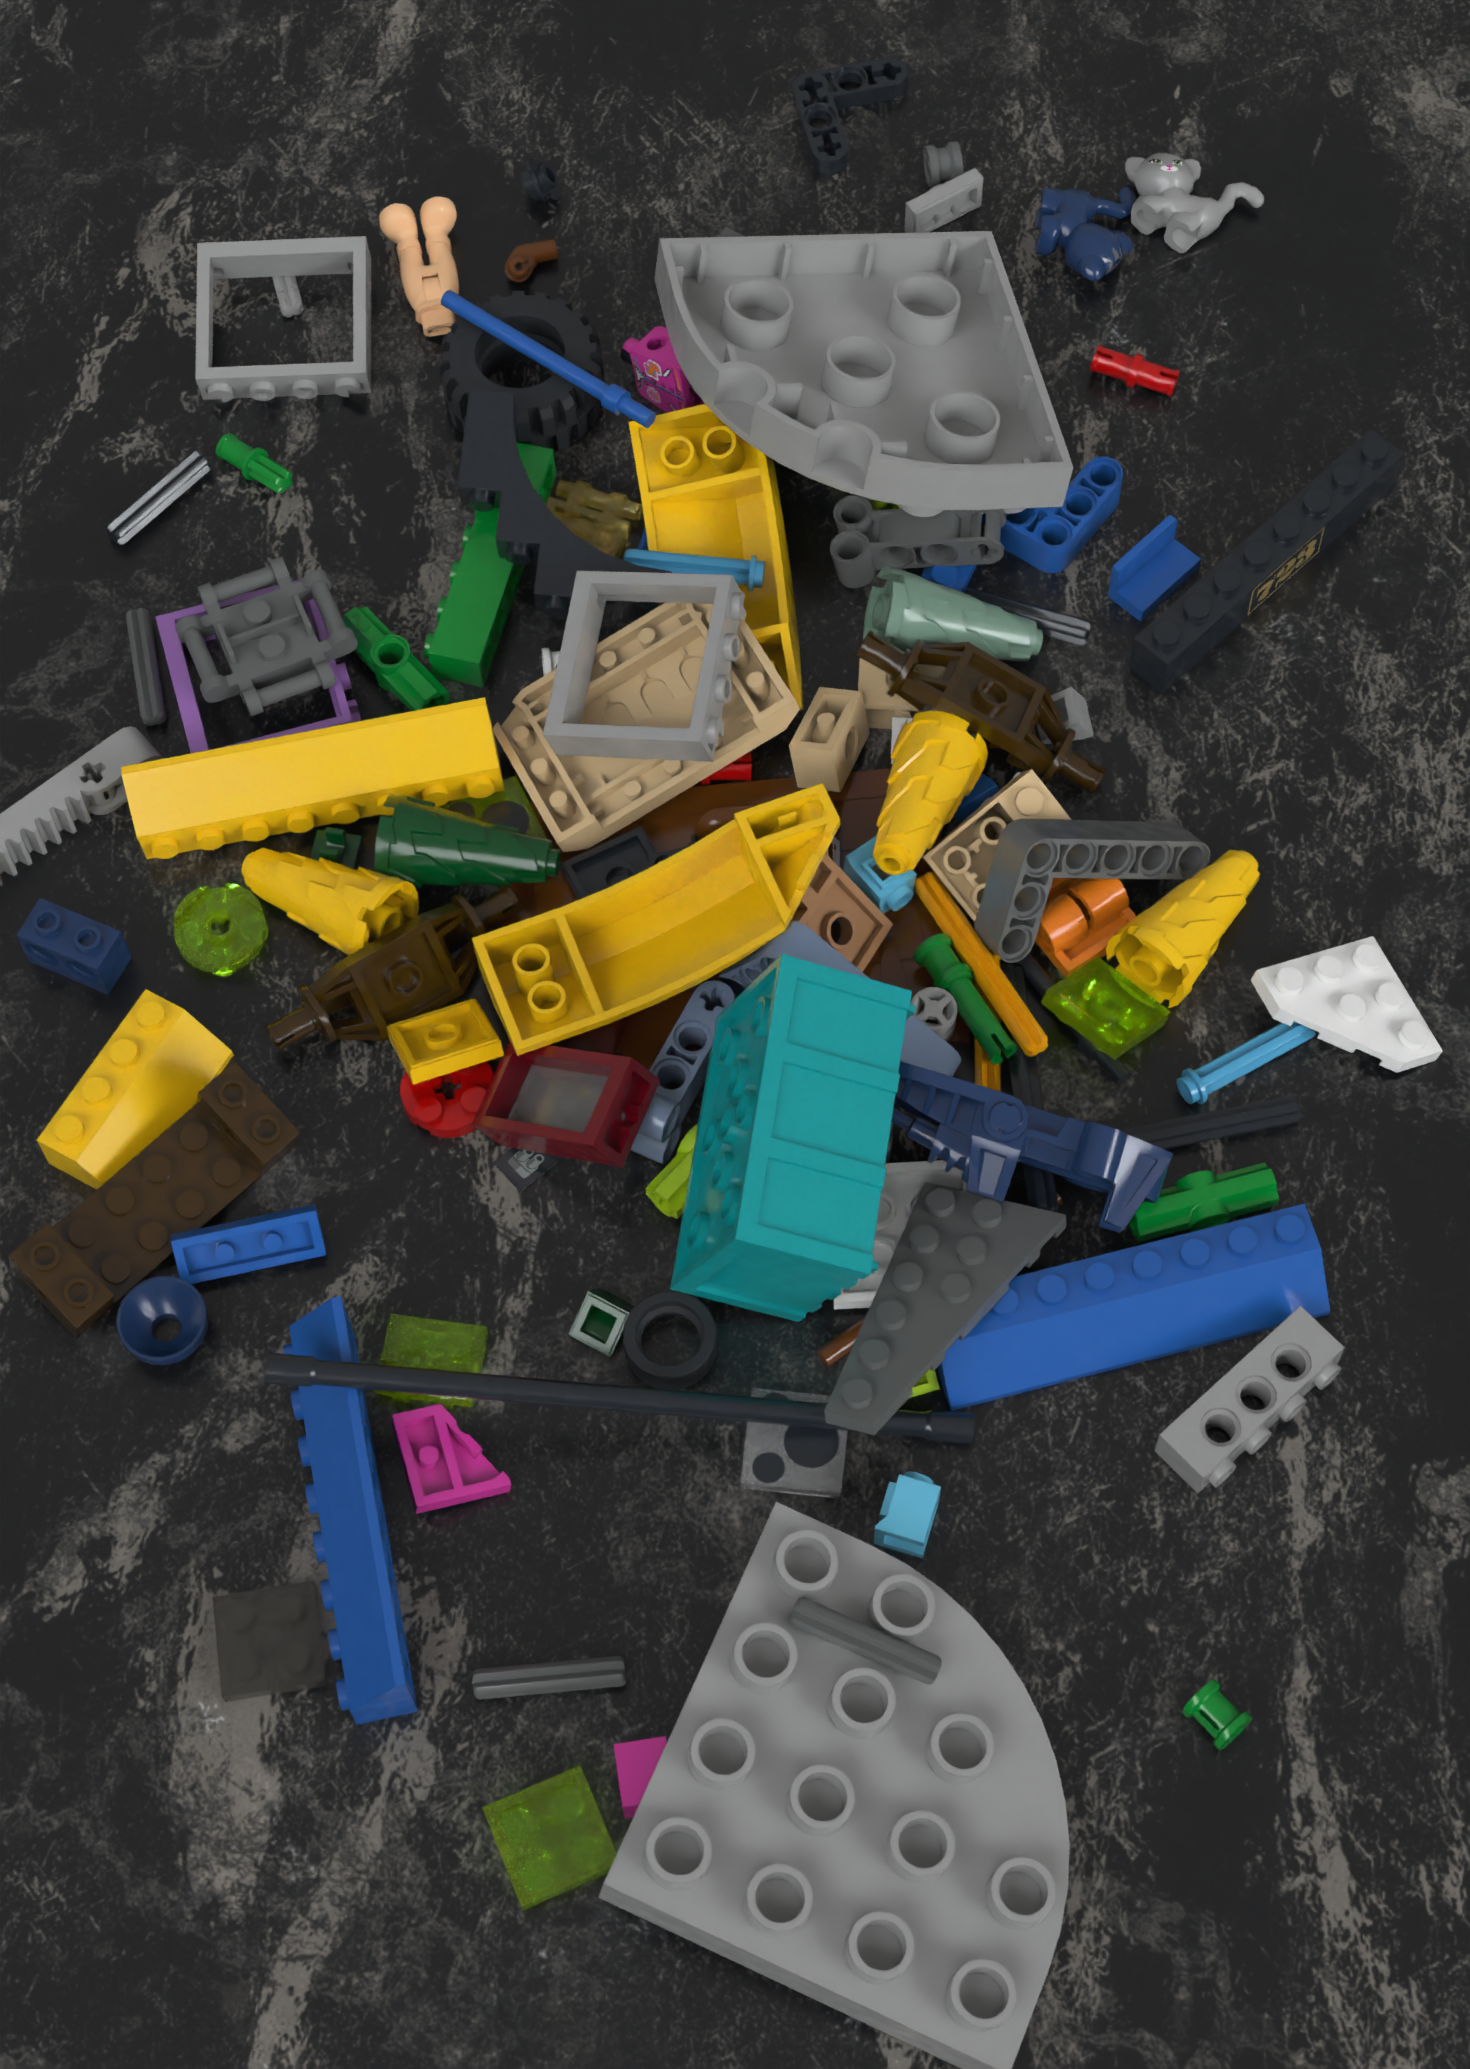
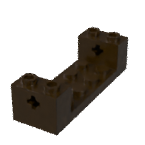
[9,1061,300,1339]

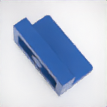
[1108,515,1201,622]

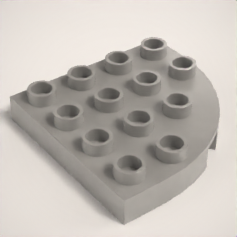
[654,231,1074,517]
[598,1502,1070,2069]

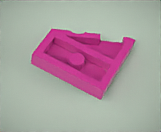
[391,1404,511,1514]

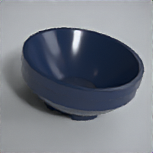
[116,1276,208,1365]

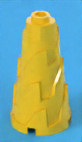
[873,711,988,875]
[241,848,419,955]
[1106,850,1260,1008]

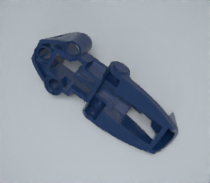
[891,1061,1173,1233]

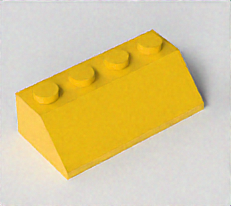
[37,989,234,1190]

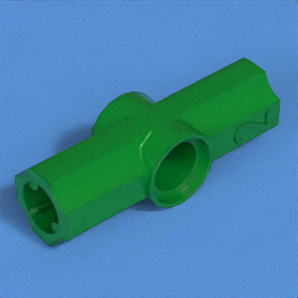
[343,606,450,711]
[1128,1162,1279,1242]

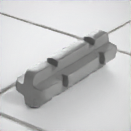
[272,276,304,318]

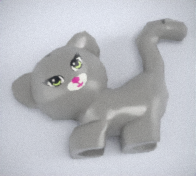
[1125,153,1265,253]

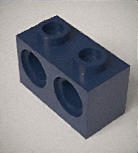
[16,898,132,995]

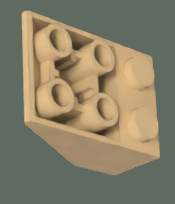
[923,769,1072,923]

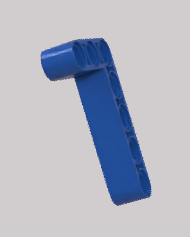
[982,457,1123,573]

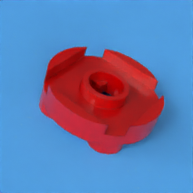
[400,1061,494,1138]

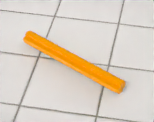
[915,872,1048,1057]

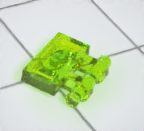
[374,1313,489,1410]

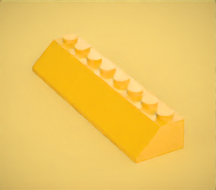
[121,697,505,859]

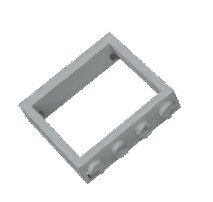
[195,236,372,402]
[543,571,747,762]

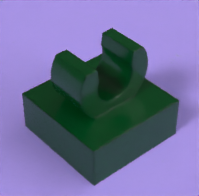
[310,827,364,870]

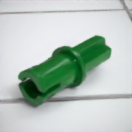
[216,433,293,494]

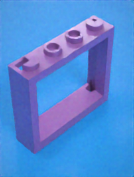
[156,579,361,753]

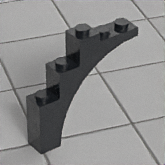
[457,389,672,618]

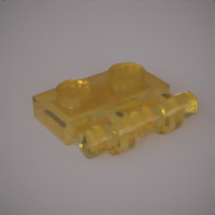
[546,479,643,558]

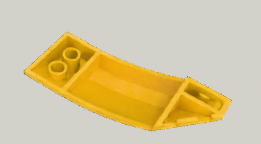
[629,404,804,711]
[472,783,840,1056]

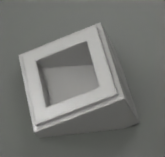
[1036,687,1093,744]

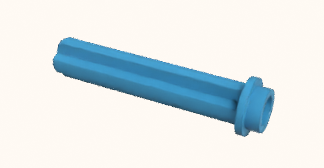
[623,549,765,591]
[1177,1022,1316,1104]

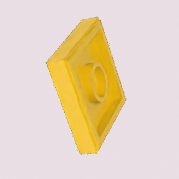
[387,998,504,1085]

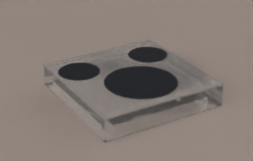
[741,1388,848,1499]

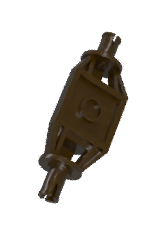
[855,630,1106,794]
[265,886,522,1052]

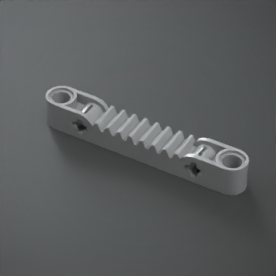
[0,726,164,886]

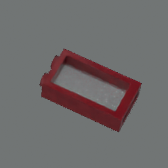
[472,1041,661,1167]

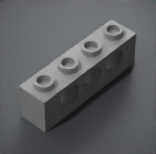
[1155,1306,1345,1493]

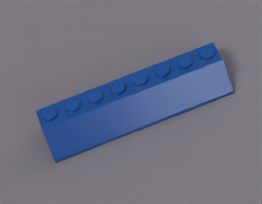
[937,1204,1330,1411]
[283,1296,418,1725]

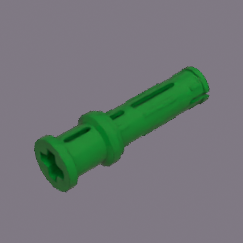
[913,933,1017,1065]

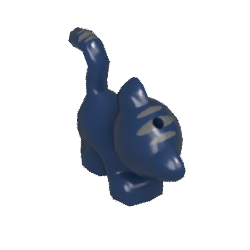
[1035,187,1136,281]

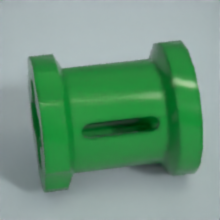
[1182,1679,1252,1751]

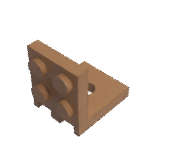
[791,853,893,972]

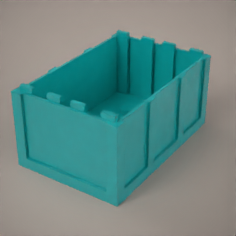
[670,954,916,1322]

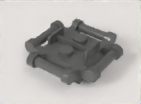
[175,556,358,716]

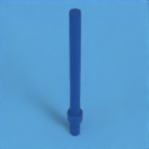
[441,290,656,428]

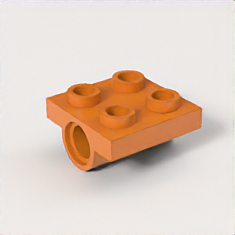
[1035,878,1136,980]

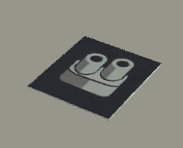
[493,1148,557,1192]

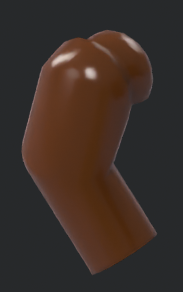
[505,238,558,282]

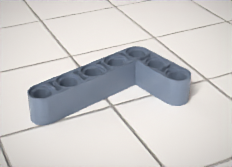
[716,920,961,1076]

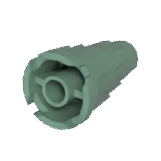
[863,566,1043,662]

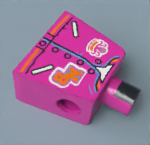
[621,326,705,413]

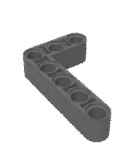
[974,818,1211,963]

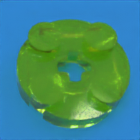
[173,883,269,977]

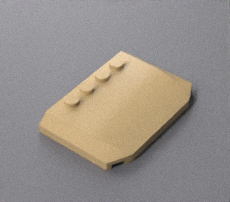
[493,603,800,852]

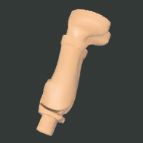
[379,197,459,337]

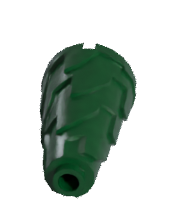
[374,794,561,888]

